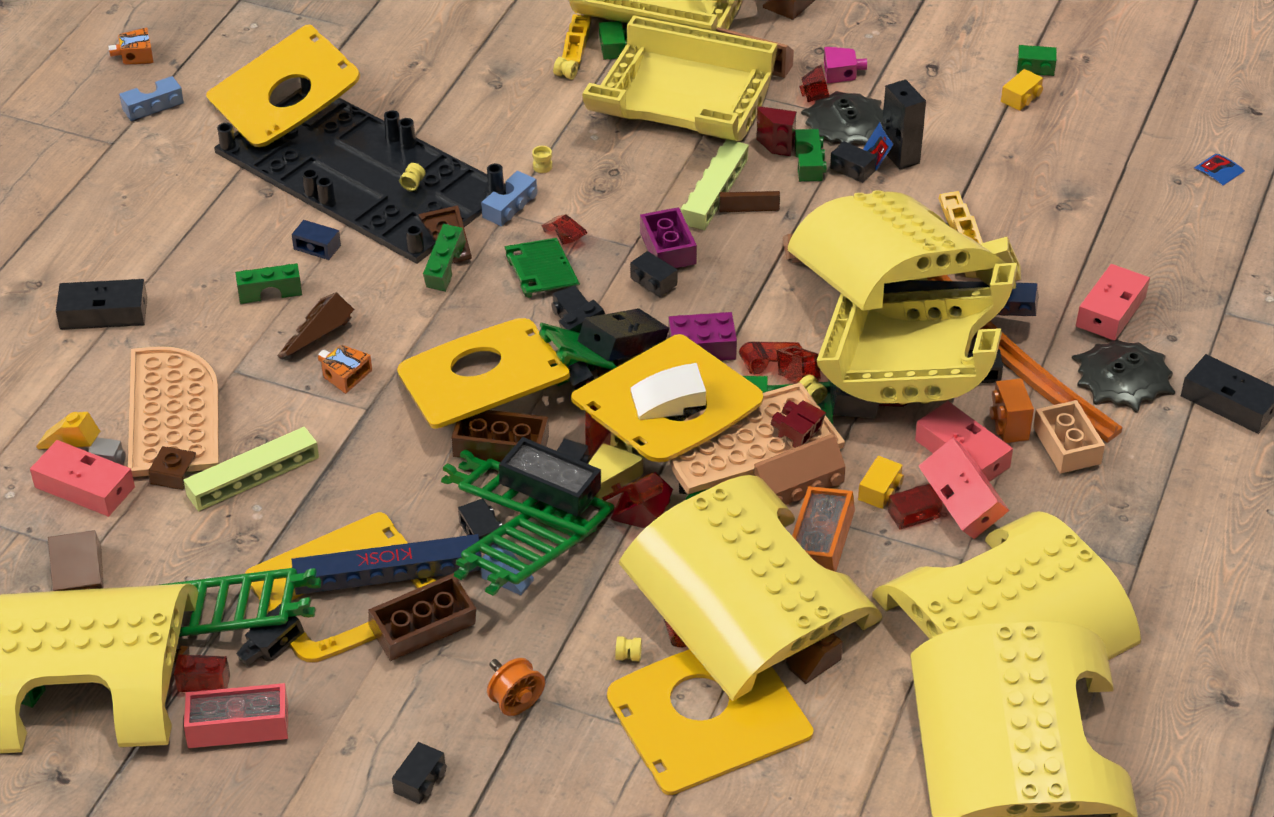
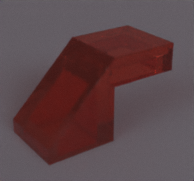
[541,214,587,245]

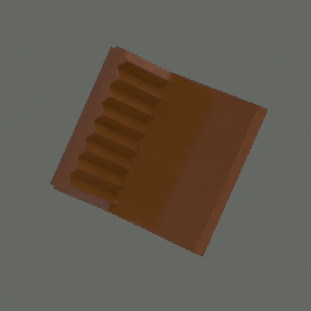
[148,446,196,490]

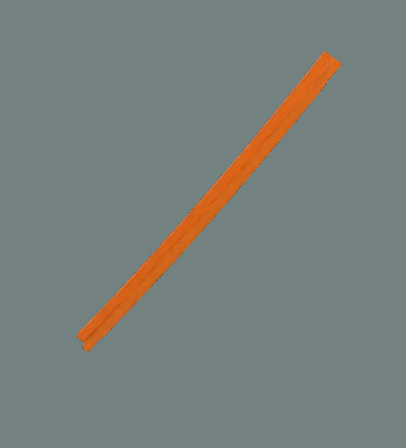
[927,275,1123,443]

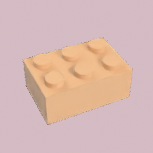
[1033,400,1105,474]

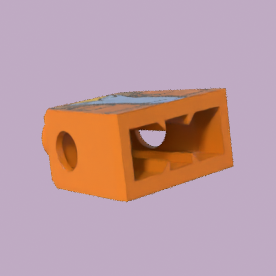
[108,27,154,65]
[318,345,372,394]

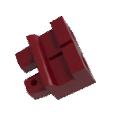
[770,400,826,448]

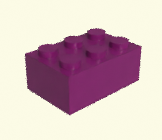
[640,207,697,268]
[668,312,737,361]

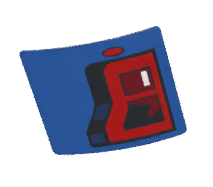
[863,122,893,171]
[1194,153,1245,185]

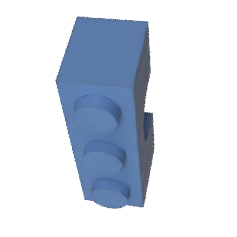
[119,76,184,121]
[481,171,538,226]

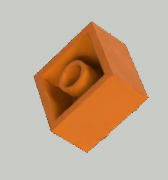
[990,378,1034,443]

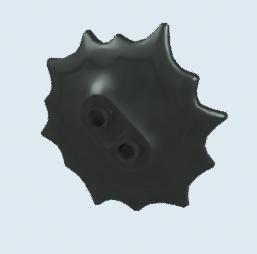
[801,91,883,145]
[1072,339,1175,412]

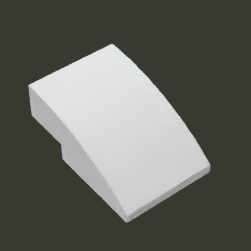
[631,363,706,420]

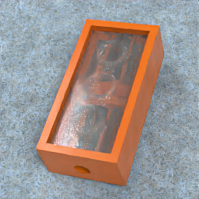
[792,486,855,572]

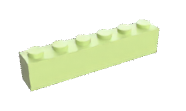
[681,139,749,230]
[183,426,319,512]

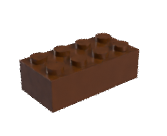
[451,410,549,462]
[368,573,476,661]

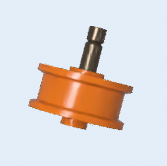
[487,658,545,716]

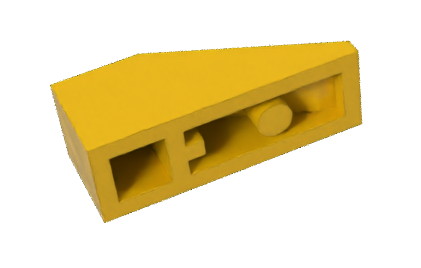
[36,412,101,449]

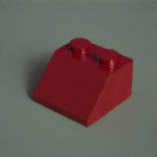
[756,106,797,156]
[611,472,674,528]

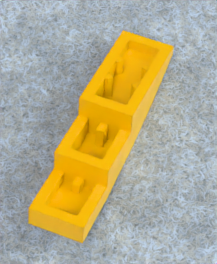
[562,14,591,64]
[938,191,983,244]

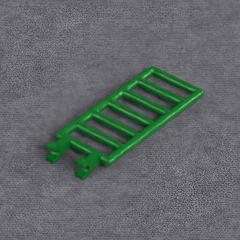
[441,450,615,536]
[454,501,597,596]
[159,568,321,637]

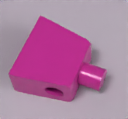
[824,47,867,83]

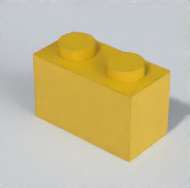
[1001,69,1043,111]
[858,456,904,509]

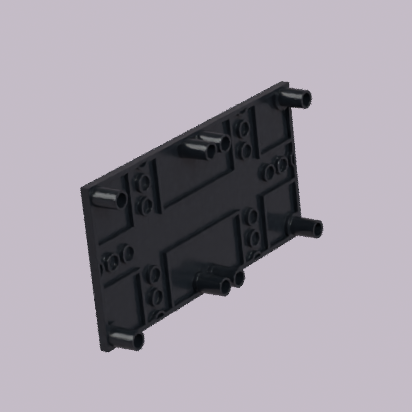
[214,77,506,264]

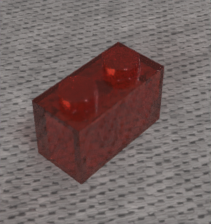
[777,346,821,382]
[888,483,942,530]
[174,654,230,692]

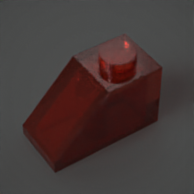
[799,65,830,102]

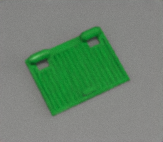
[504,238,580,298]
[539,322,617,370]

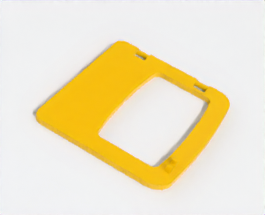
[245,512,436,662]

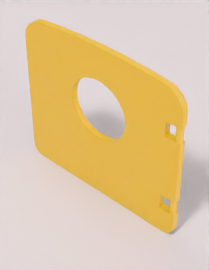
[206,25,360,147]
[397,318,570,429]
[571,334,763,462]
[607,649,814,795]

